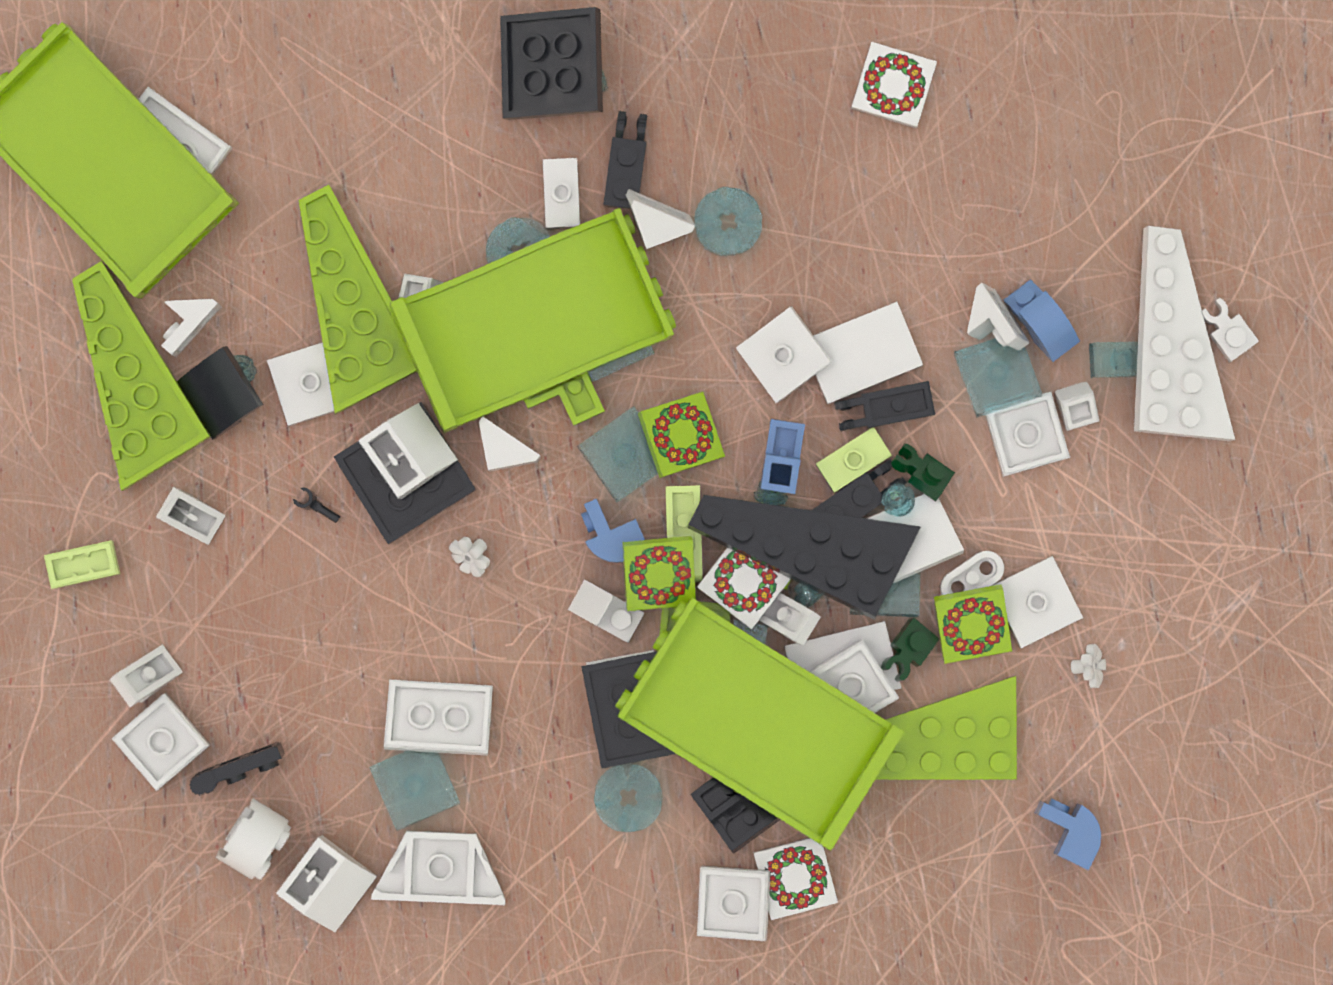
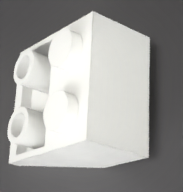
[358,403,458,499]
[276,835,377,932]

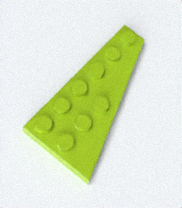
[299,185,417,415]
[72,261,211,491]
[875,676,1017,780]

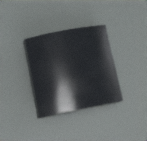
[177,346,264,440]
[690,777,781,854]

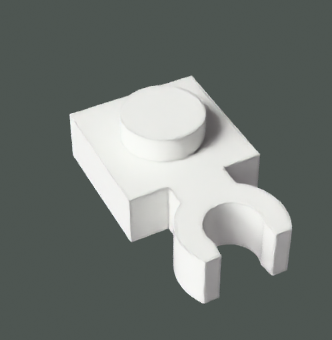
[1202,298,1259,363]

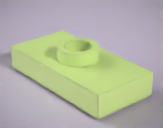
[815,427,892,493]
[44,540,120,589]

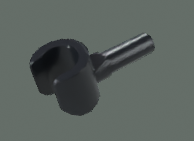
[293,487,341,523]

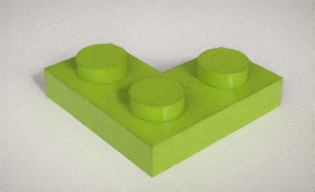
[524,373,605,426]

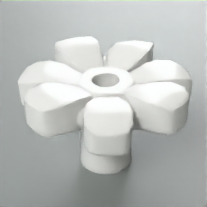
[449,537,490,577]
[1071,644,1106,688]

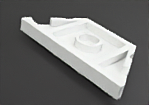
[371,831,506,905]

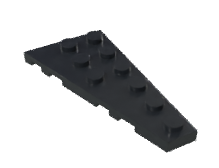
[688,495,921,620]

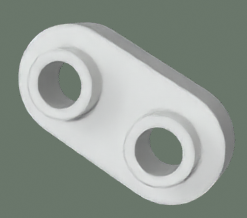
[940,551,1004,595]

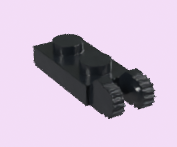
[603,111,648,210]
[834,381,936,431]
[811,459,907,518]
[189,742,285,796]

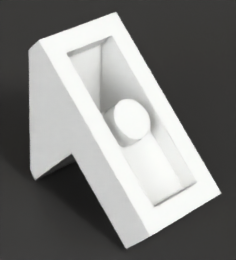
[967,283,1030,351]
[161,299,222,357]
[568,580,644,643]
[759,593,821,646]
[109,644,183,707]

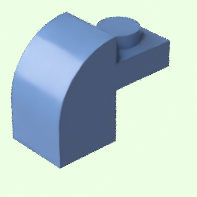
[1004,279,1080,362]
[760,419,805,494]
[581,499,645,563]
[1034,798,1101,870]

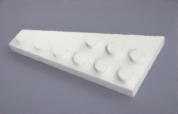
[1134,226,1235,441]

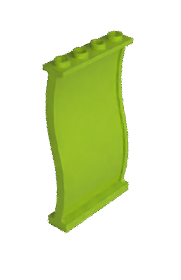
[0,22,240,299]
[390,208,676,433]
[615,598,905,851]

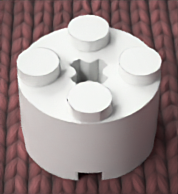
[216,798,291,880]

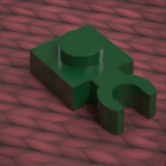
[891,443,955,502]
[881,618,940,682]

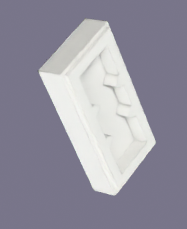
[543,158,580,229]

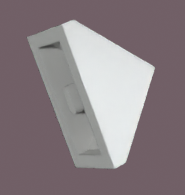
[626,189,695,249]
[479,417,541,471]
[156,487,226,545]

